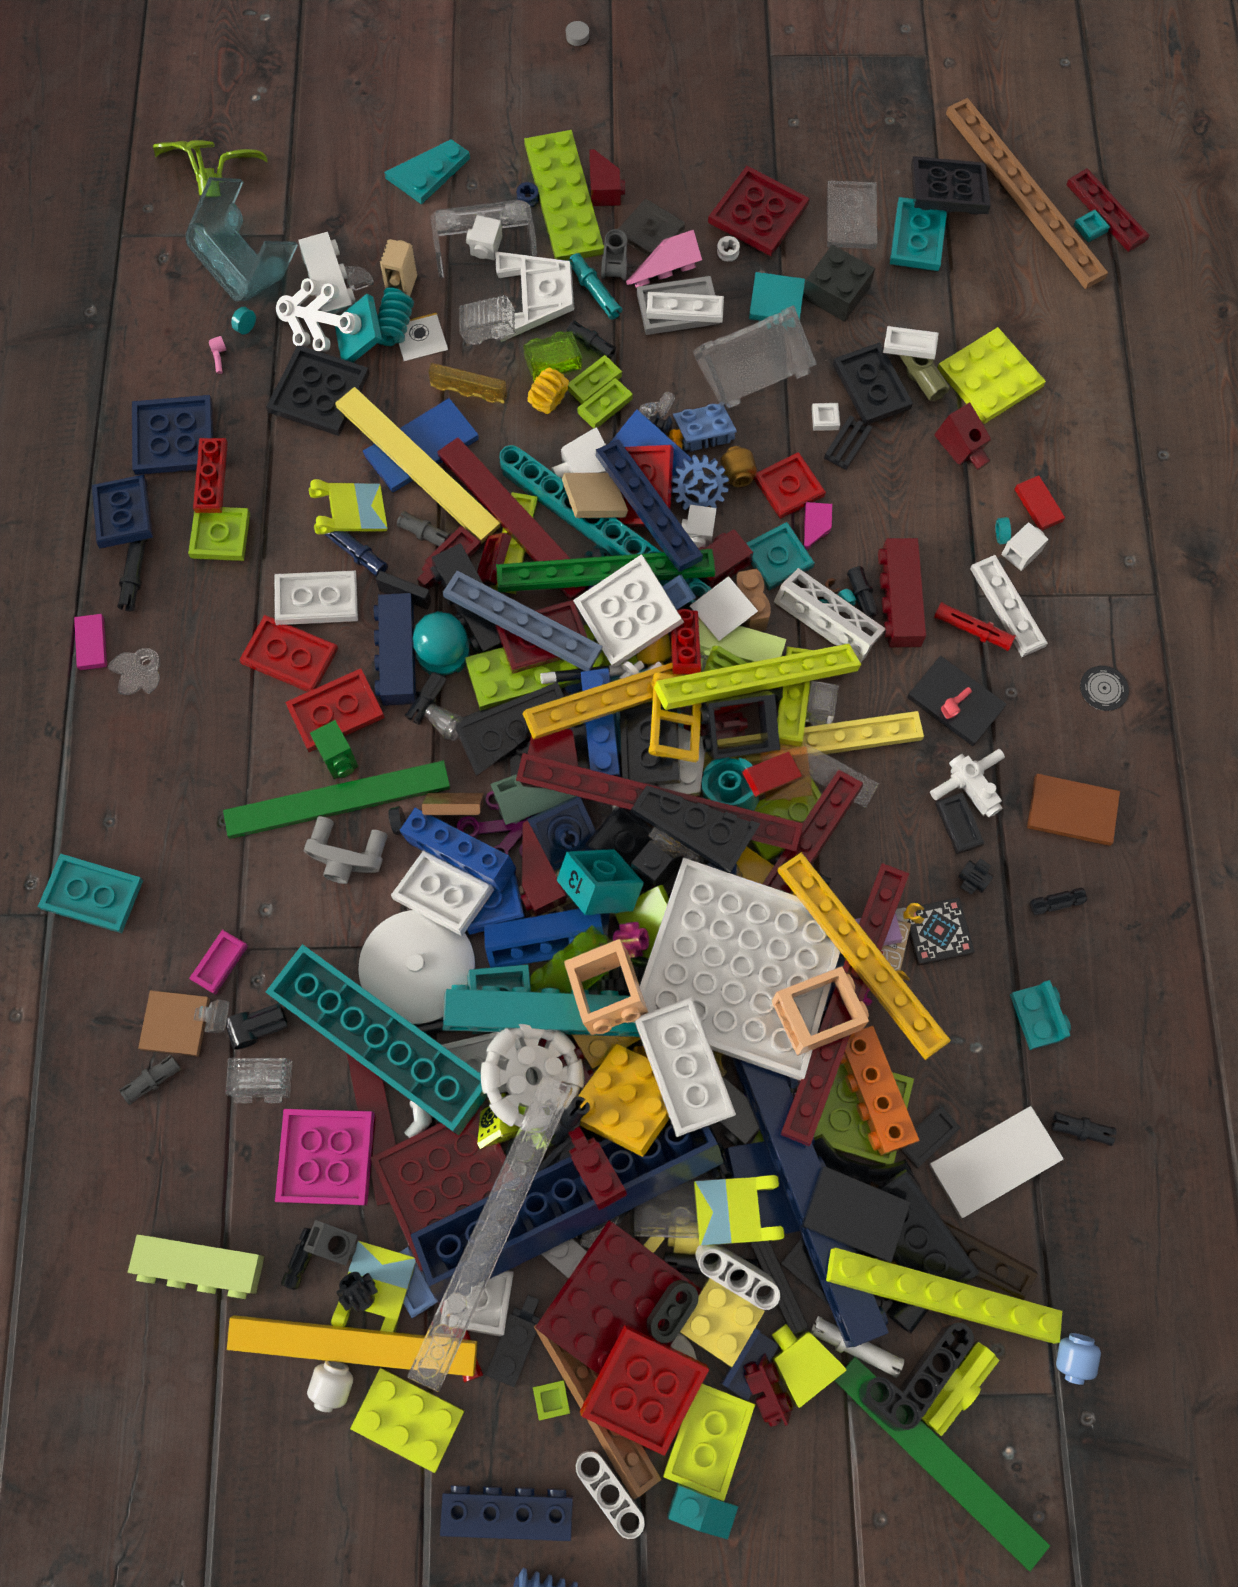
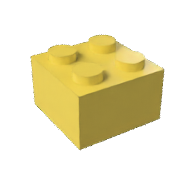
[680,1278,765,1367]

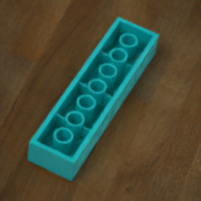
[266,944,488,1135]

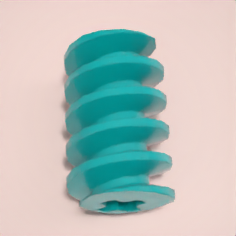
[377,287,414,346]

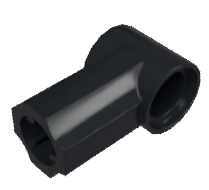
[224,1003,288,1050]

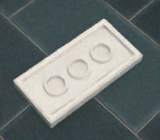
[634,997,736,1137]
[928,1106,1063,1219]

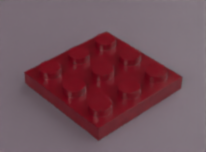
[708,166,810,256]

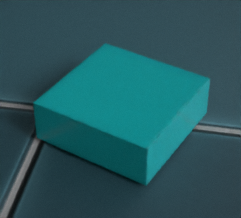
[1073,210,1110,243]

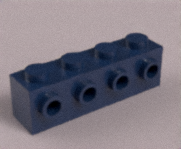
[440,1485,573,1541]

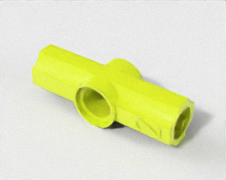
[922,1342,1000,1436]

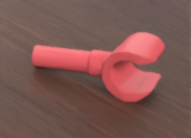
[941,687,972,719]

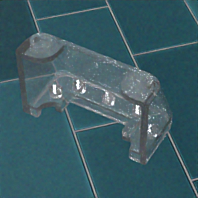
[692,305,817,409]

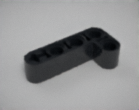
[859,1322,974,1431]

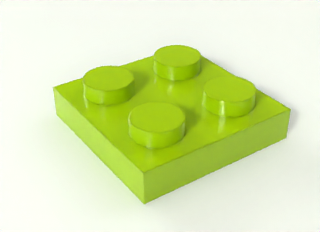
[188,507,250,561]

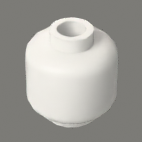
[307,1361,353,1412]

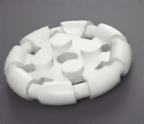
[481,1024,584,1132]

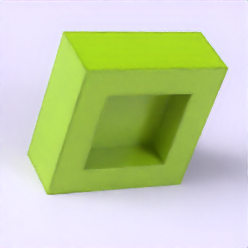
[533,1380,570,1421]

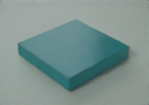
[749,272,805,326]
[335,294,382,363]
[746,522,815,591]

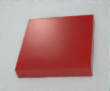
[753,452,826,519]

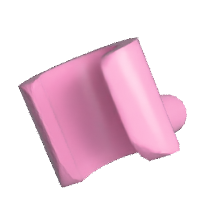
[209,336,226,374]

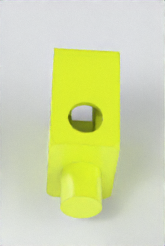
[772,1324,846,1408]

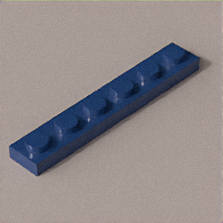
[595,439,703,572]

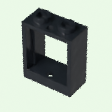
[700,691,780,759]

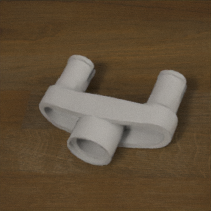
[304,816,388,884]

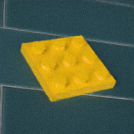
[578,1044,670,1157]

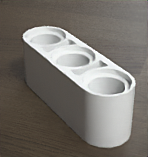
[696,1244,780,1310]
[576,1450,645,1539]

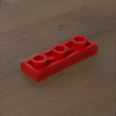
[193,438,228,513]
[671,609,701,674]

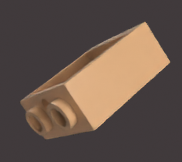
[564,939,648,1035]
[772,966,869,1056]

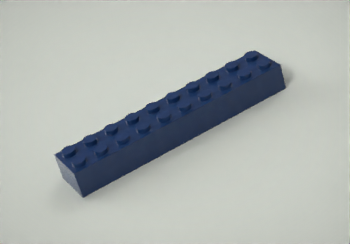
[410,1119,724,1304]

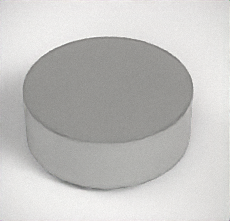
[566,21,589,46]

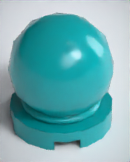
[412,611,470,677]

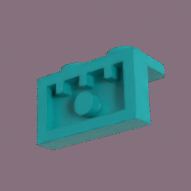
[1010,980,1071,1050]

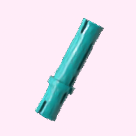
[568,253,623,320]

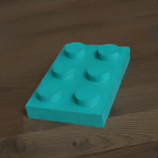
[889,197,947,271]
[38,854,144,933]

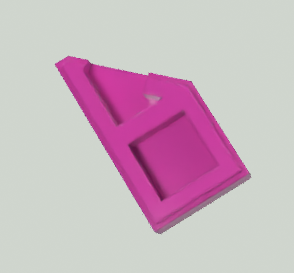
[803,502,832,550]

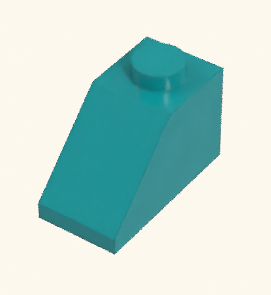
[667,1483,738,1540]

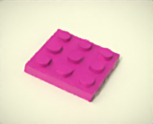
[275,1109,375,1206]

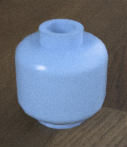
[1056,1333,1101,1385]

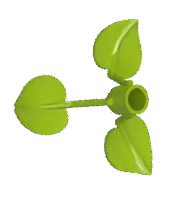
[153,140,268,196]

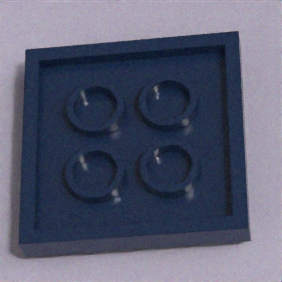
[132,395,213,475]

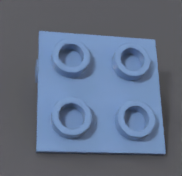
[673,403,737,452]

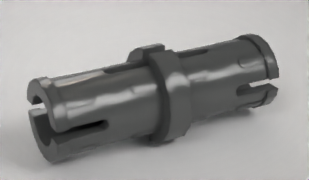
[397,511,451,546]
[119,1054,181,1105]

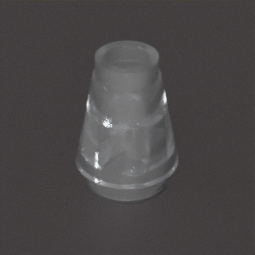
[425,704,463,741]

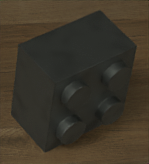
[803,244,875,322]

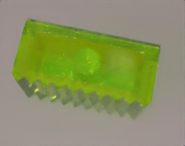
[523,331,582,382]

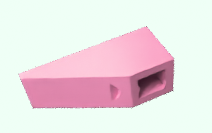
[626,230,702,288]

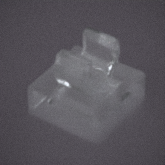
[193,999,230,1034]

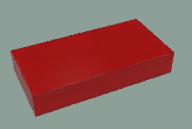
[1014,476,1065,531]
[742,751,802,797]

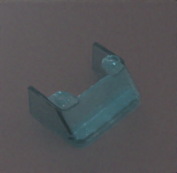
[186,177,298,301]

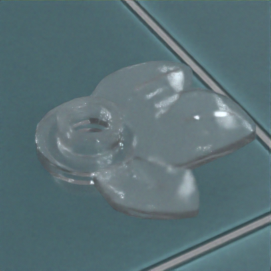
[108,648,160,695]

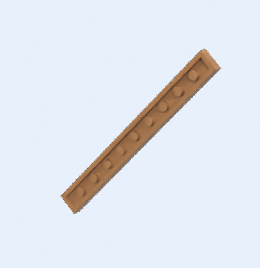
[946,98,1108,289]

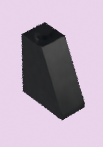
[631,838,688,893]

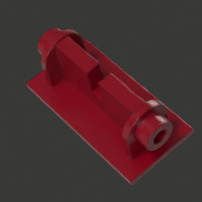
[689,712,748,740]
[743,1353,793,1427]

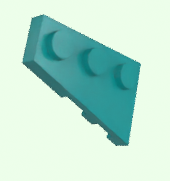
[384,139,470,204]

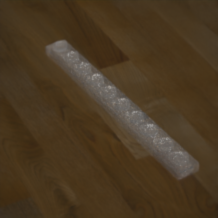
[407,1075,573,1392]

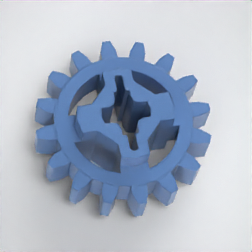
[671,455,729,510]

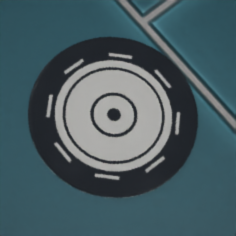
[1080,666,1129,711]

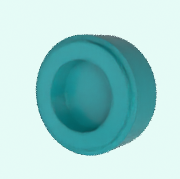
[231,307,256,334]
[995,517,1011,544]

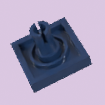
[527,796,596,870]

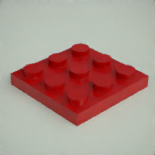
[579,1325,709,1456]

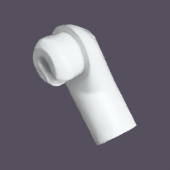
[404,1101,432,1138]

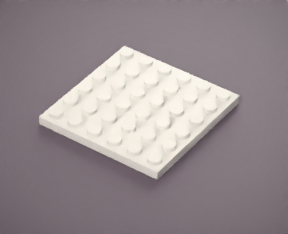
[633,858,840,1081]

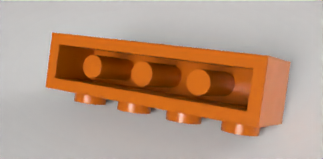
[840,1026,920,1156]

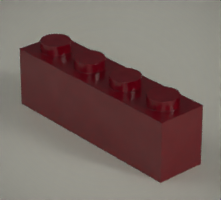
[878,538,926,648]

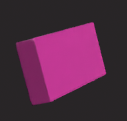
[74,614,107,670]
[189,930,248,995]

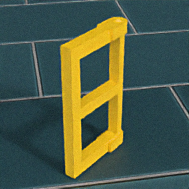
[649,672,701,763]

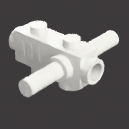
[930,749,1005,818]

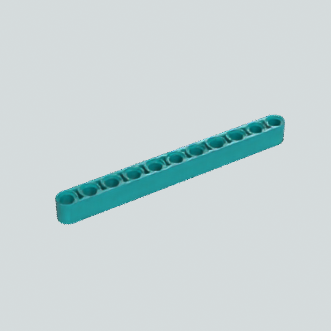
[499,445,712,610]

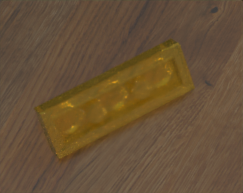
[428,363,507,404]

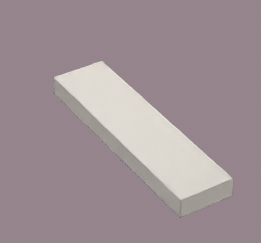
[970,555,1048,657]

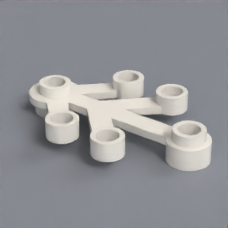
[276,278,361,352]

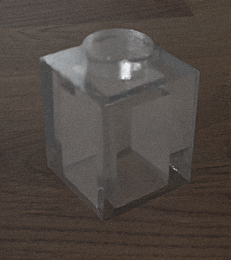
[805,681,839,726]

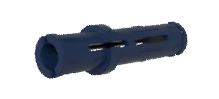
[324,531,388,577]

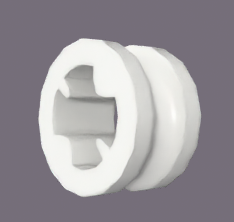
[717,236,740,262]

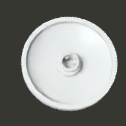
[358,910,476,1026]

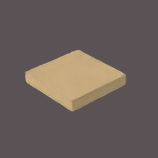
[562,473,628,518]

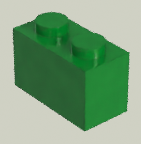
[310,720,358,779]

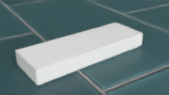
[646,292,724,323]

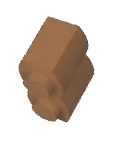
[735,569,771,632]

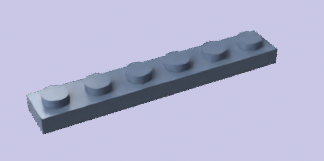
[443,571,603,671]

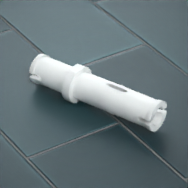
[811,1316,904,1378]

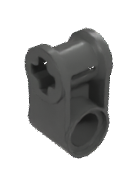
[601,229,627,280]

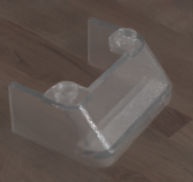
[431,199,537,278]

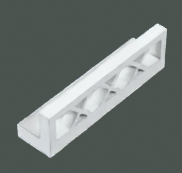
[774,568,885,663]

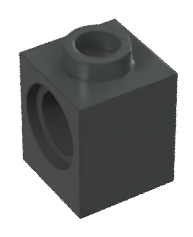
[303,1220,358,1266]

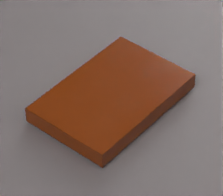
[1027,774,1120,846]

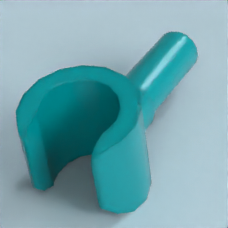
[819,589,856,606]

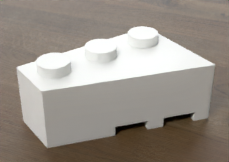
[298,232,356,316]

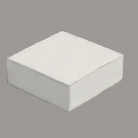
[812,403,840,431]

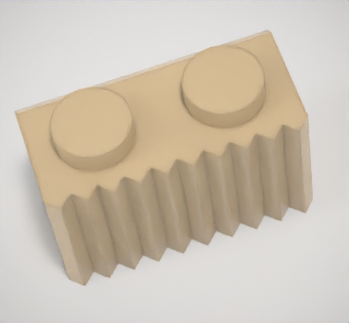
[380,239,418,296]

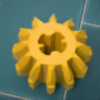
[528,367,569,414]

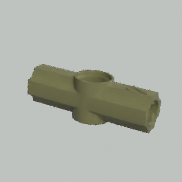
[899,355,950,402]

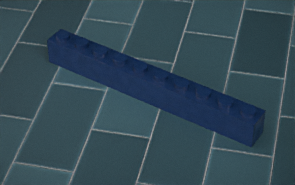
[731,1057,889,1348]

